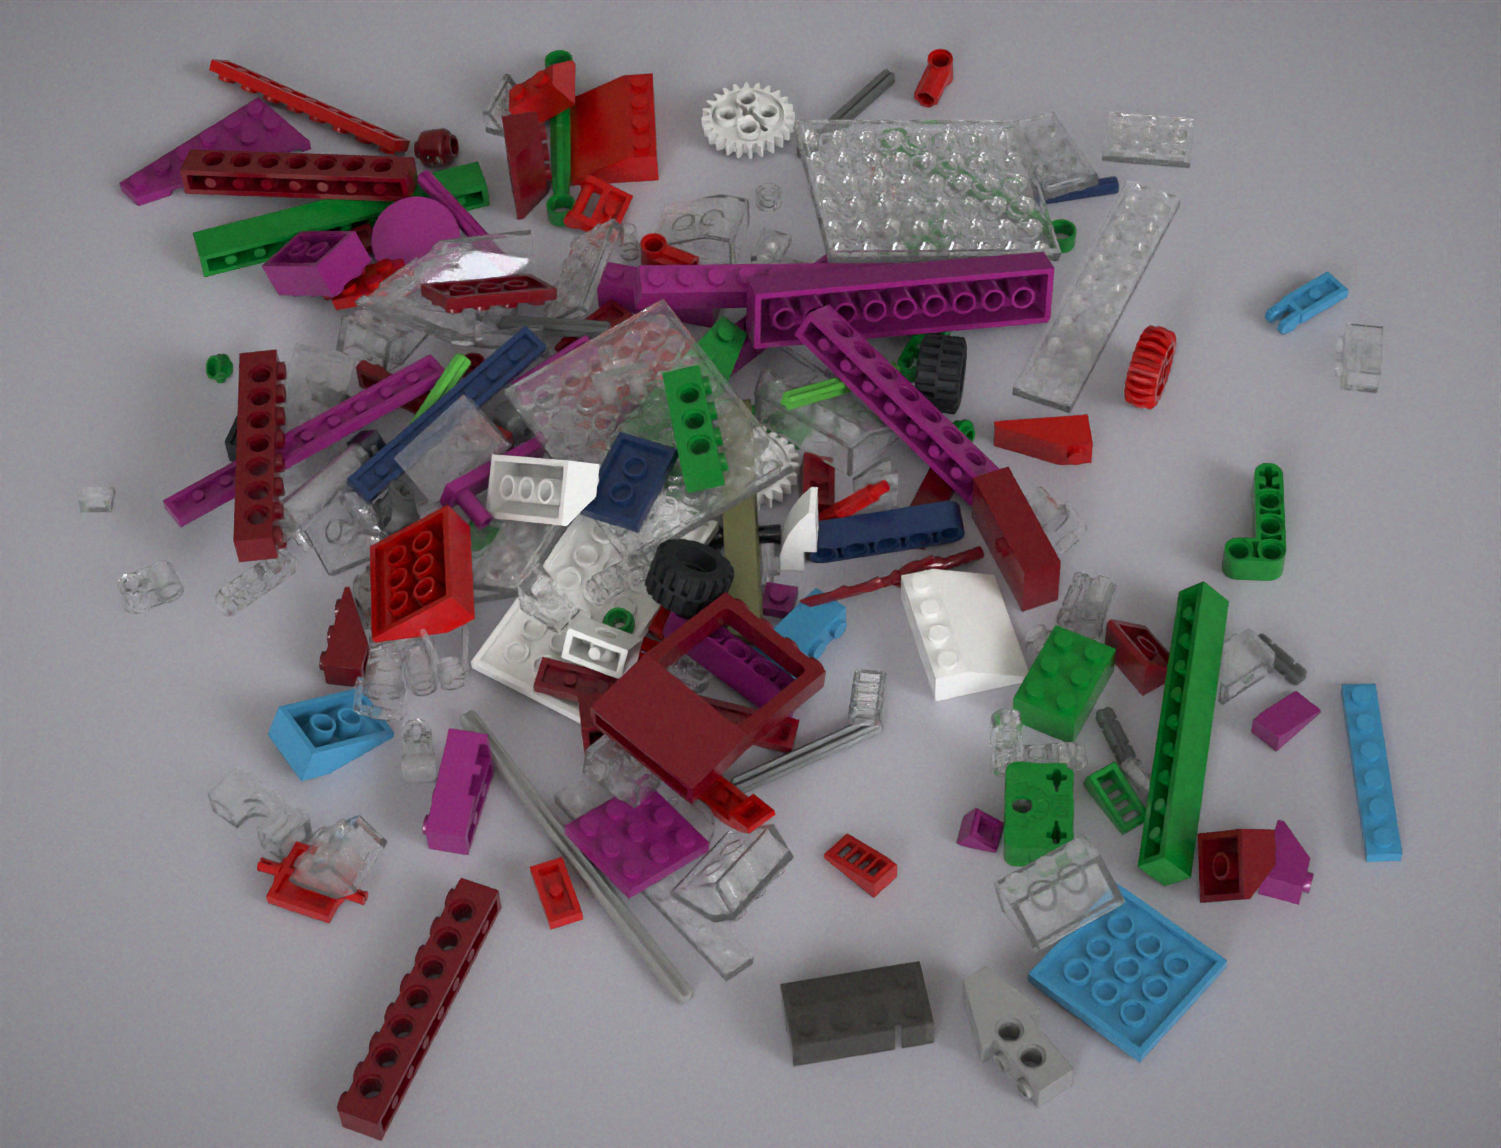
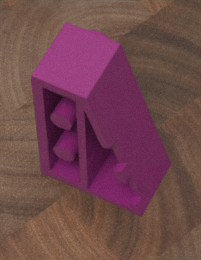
[422,728,495,855]

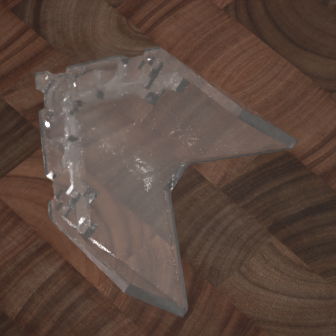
[355,230,546,356]

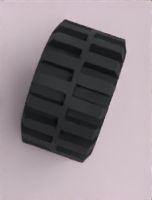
[915,333,967,414]
[645,539,735,618]

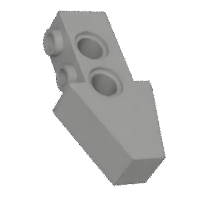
[962,966,1074,1108]

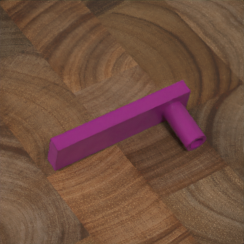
[439,434,549,530]

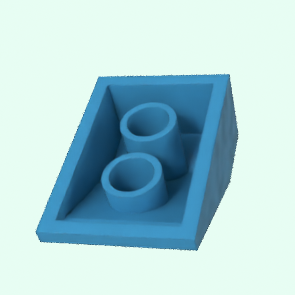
[268,687,395,781]

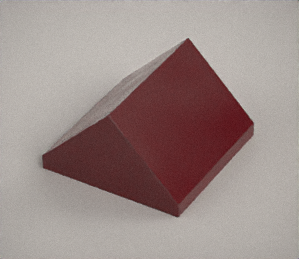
[1105,619,1169,696]

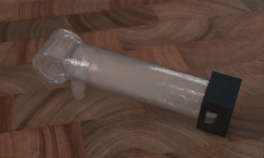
[279,430,386,552]

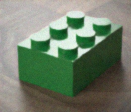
[1012,625,1116,745]

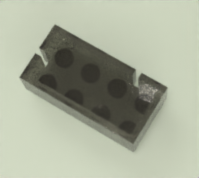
[780,961,934,1067]

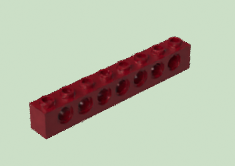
[180,149,418,202]
[233,349,287,562]
[337,878,502,1141]

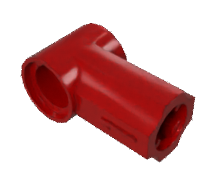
[914,49,953,108]
[640,233,699,265]

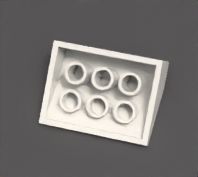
[901,569,1028,701]

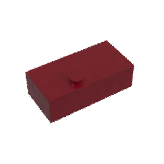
[972,466,1061,612]

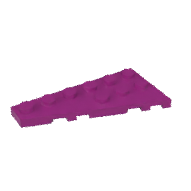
[119,97,311,206]

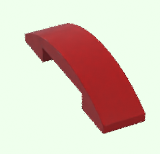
[696,775,776,834]

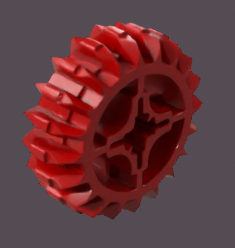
[1124,325,1177,410]

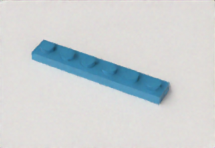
[1341,683,1402,862]

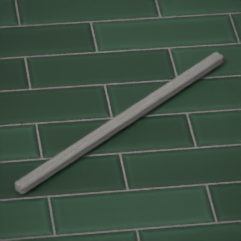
[460,710,693,1004]

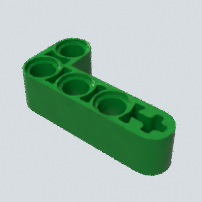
[1222,463,1286,581]

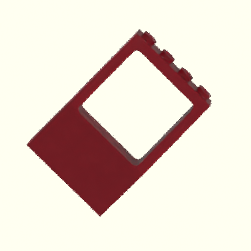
[590,592,826,805]

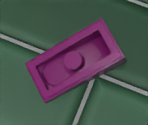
[1251,691,1321,751]

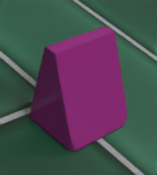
[956,808,1004,853]

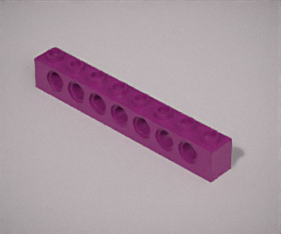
[794,305,999,506]

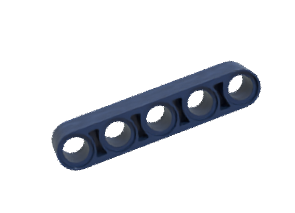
[809,501,965,563]

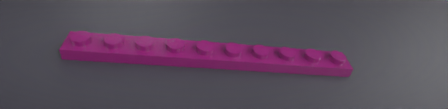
[163,354,445,528]

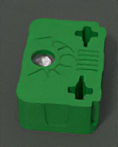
[1003,761,1074,868]

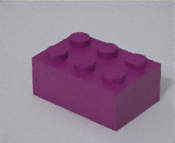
[262,231,372,297]

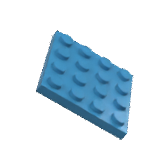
[1028,882,1227,1063]

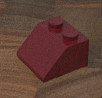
[1197,829,1276,903]

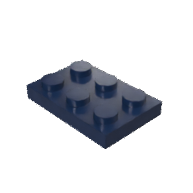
[580,432,679,533]

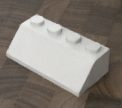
[486,454,599,526]

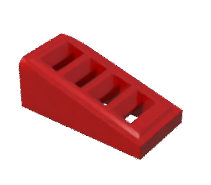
[824,833,897,898]

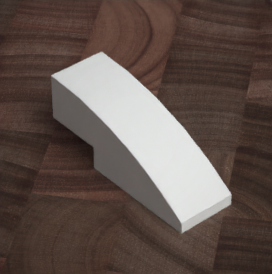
[779,487,819,571]

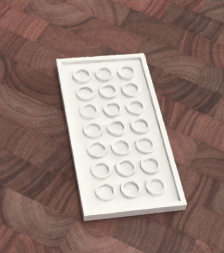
[471,494,719,724]

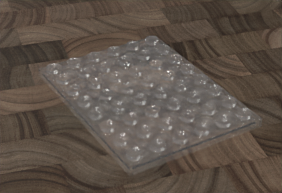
[793,119,1061,263]
[504,299,793,568]

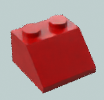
[509,60,576,123]

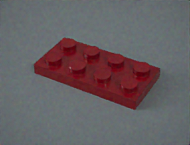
[421,274,557,314]

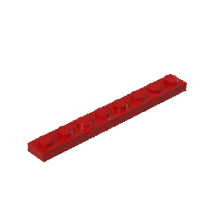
[209,59,410,155]

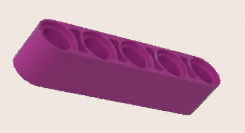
[662,611,795,717]

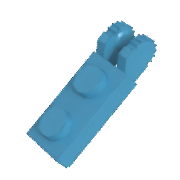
[1265,271,1348,335]

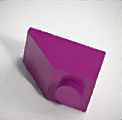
[1258,820,1314,905]

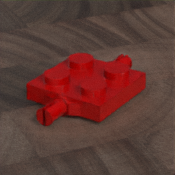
[323,258,418,310]
[257,841,369,924]

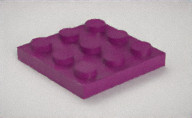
[564,780,710,899]

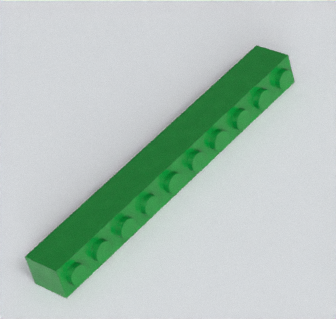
[193,161,490,277]
[1138,581,1229,886]

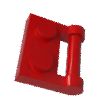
[564,175,633,244]

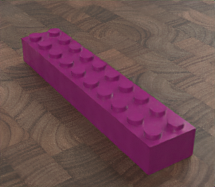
[746,252,1055,349]

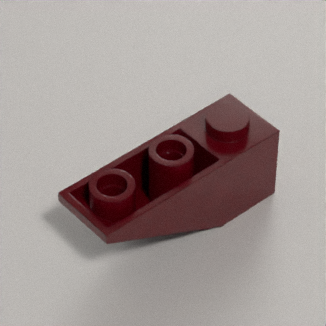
[319,587,372,688]

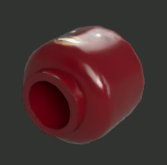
[414,128,459,168]

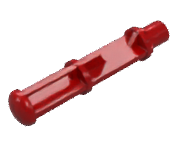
[818,480,890,521]

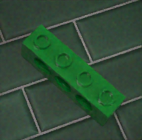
[662,365,729,493]

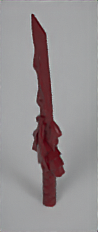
[799,546,984,607]

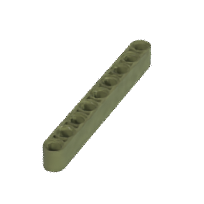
[718,399,763,644]

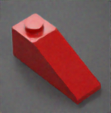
[993,414,1093,465]

